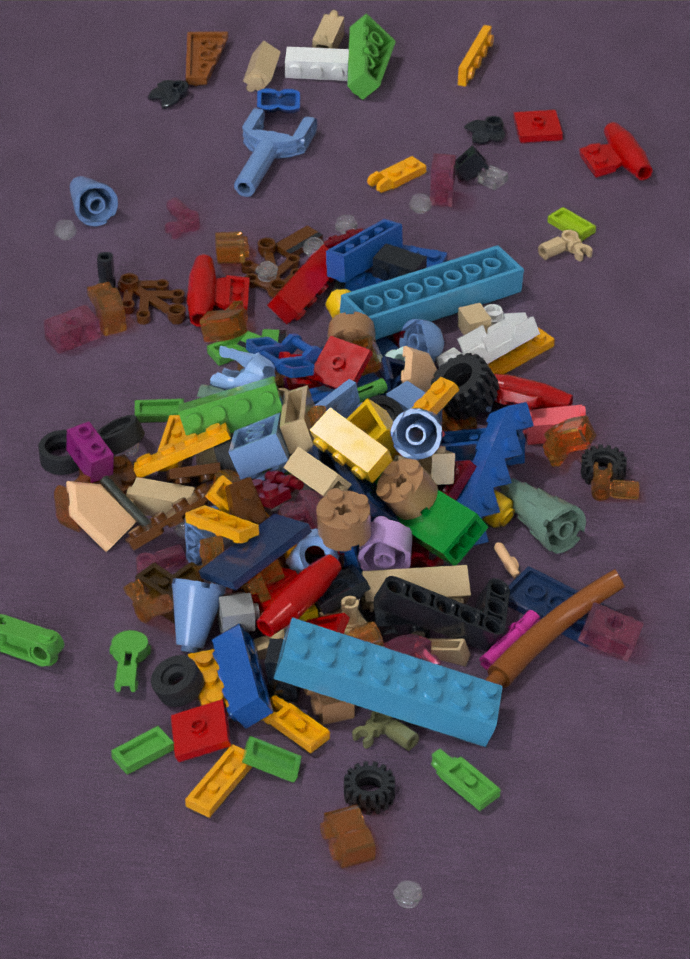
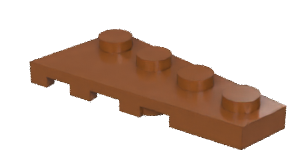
[186,32,229,86]

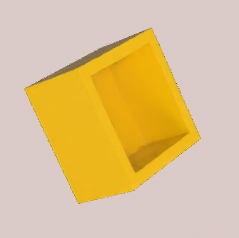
[347,398,396,456]

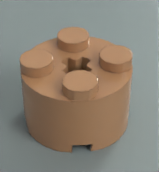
[327,312,376,360]
[376,459,438,520]
[316,488,371,551]

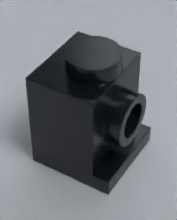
[453,145,490,182]

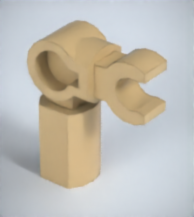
[538,230,593,262]

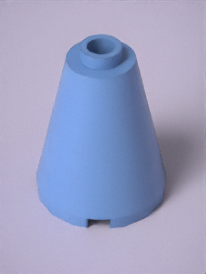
[70,176,118,226]
[390,408,443,460]
[172,578,226,653]

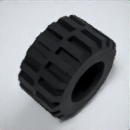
[431,353,499,420]

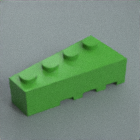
[347,13,396,100]
[178,376,283,435]

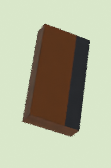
[276,225,323,257]

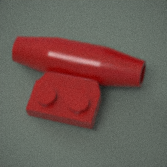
[579,122,653,180]
[187,254,249,327]
[494,374,573,410]
[249,554,341,637]

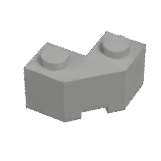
[216,591,260,633]

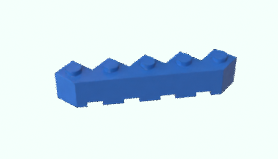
[456,402,534,548]

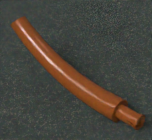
[485,568,626,688]

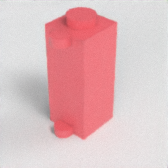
[523,405,587,445]

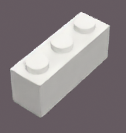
[285,47,349,81]

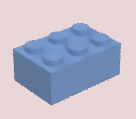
[228,413,290,480]

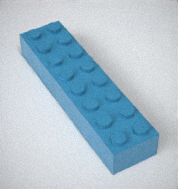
[340,245,524,339]
[274,617,503,747]

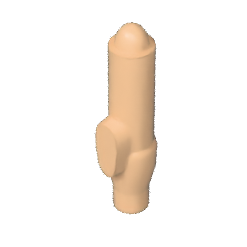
[494,542,521,579]

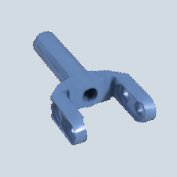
[234,108,317,197]

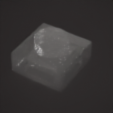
[477,165,508,190]

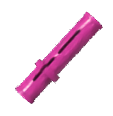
[479,610,540,670]

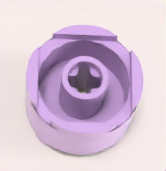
[358,516,412,571]

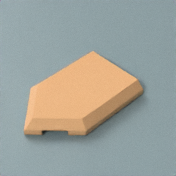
[401,346,437,393]
[66,481,137,552]

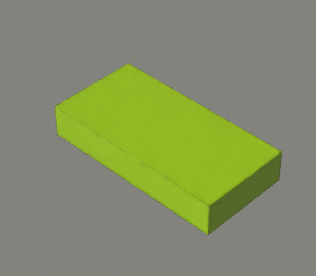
[547,207,596,241]

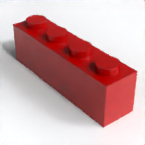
[267,244,334,324]

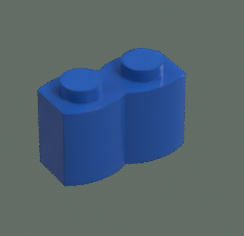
[257,88,300,113]

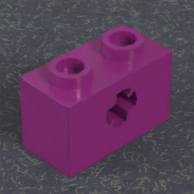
[67,421,114,483]

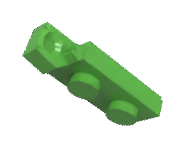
[431,749,501,811]

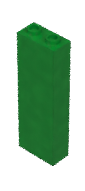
[375,472,488,566]

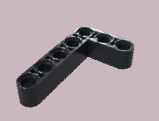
[374,576,510,651]

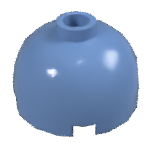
[399,319,444,363]

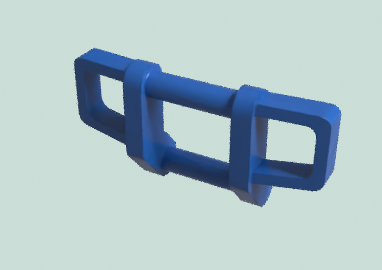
[246,333,322,378]

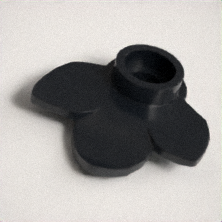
[148,80,189,109]
[464,116,505,144]

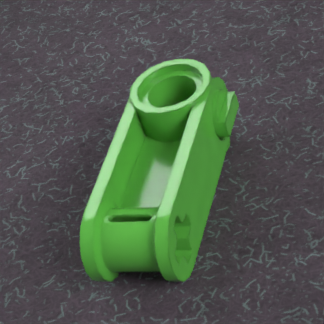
[0,614,64,667]

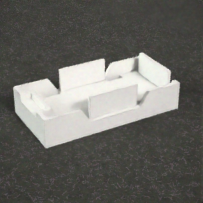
[436,312,540,369]

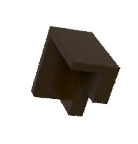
[135,561,211,624]

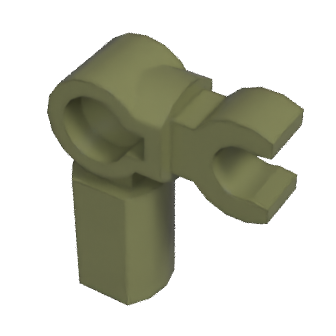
[352,711,419,751]

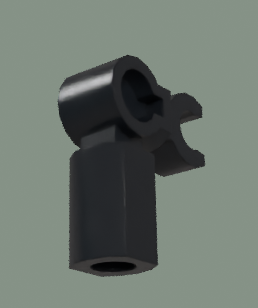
[96,252,116,308]

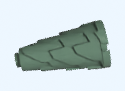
[501,478,586,554]

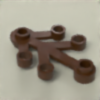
[241,237,300,298]
[118,273,186,325]

